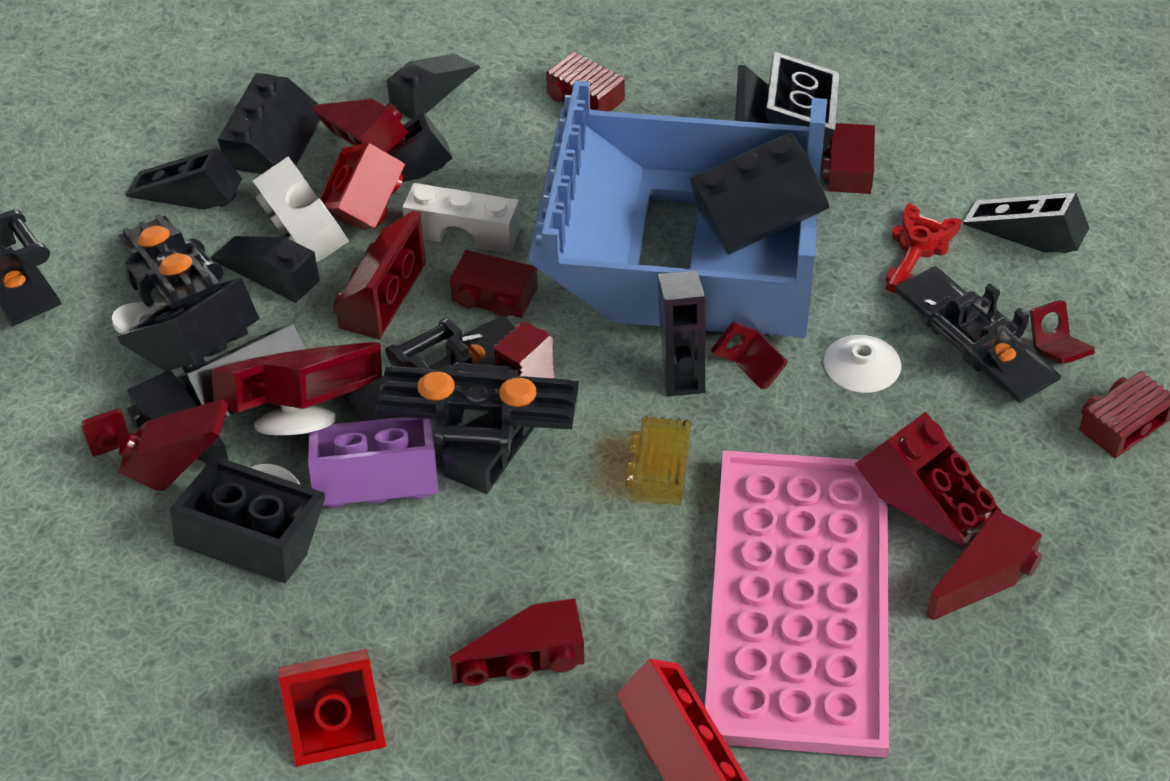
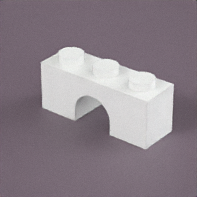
[253,157,349,262]
[402,183,520,254]

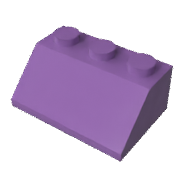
[308,417,439,508]

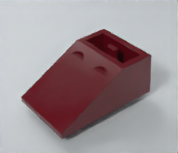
[855,412,1001,546]

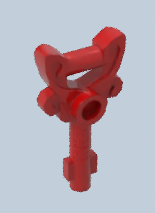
[885,203,961,294]

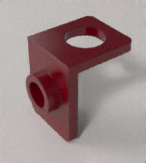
[1029,300,1095,364]
[711,321,788,389]
[81,408,128,457]

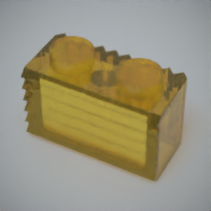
[625,415,691,506]

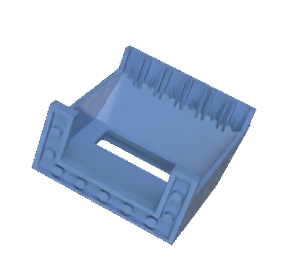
[527,80,827,339]

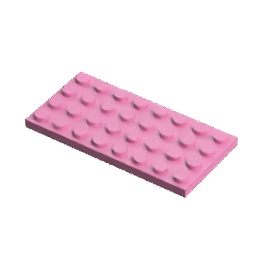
[705,450,889,758]

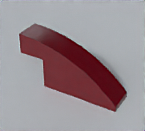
[211,342,383,413]

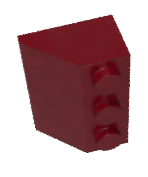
[333,211,426,340]

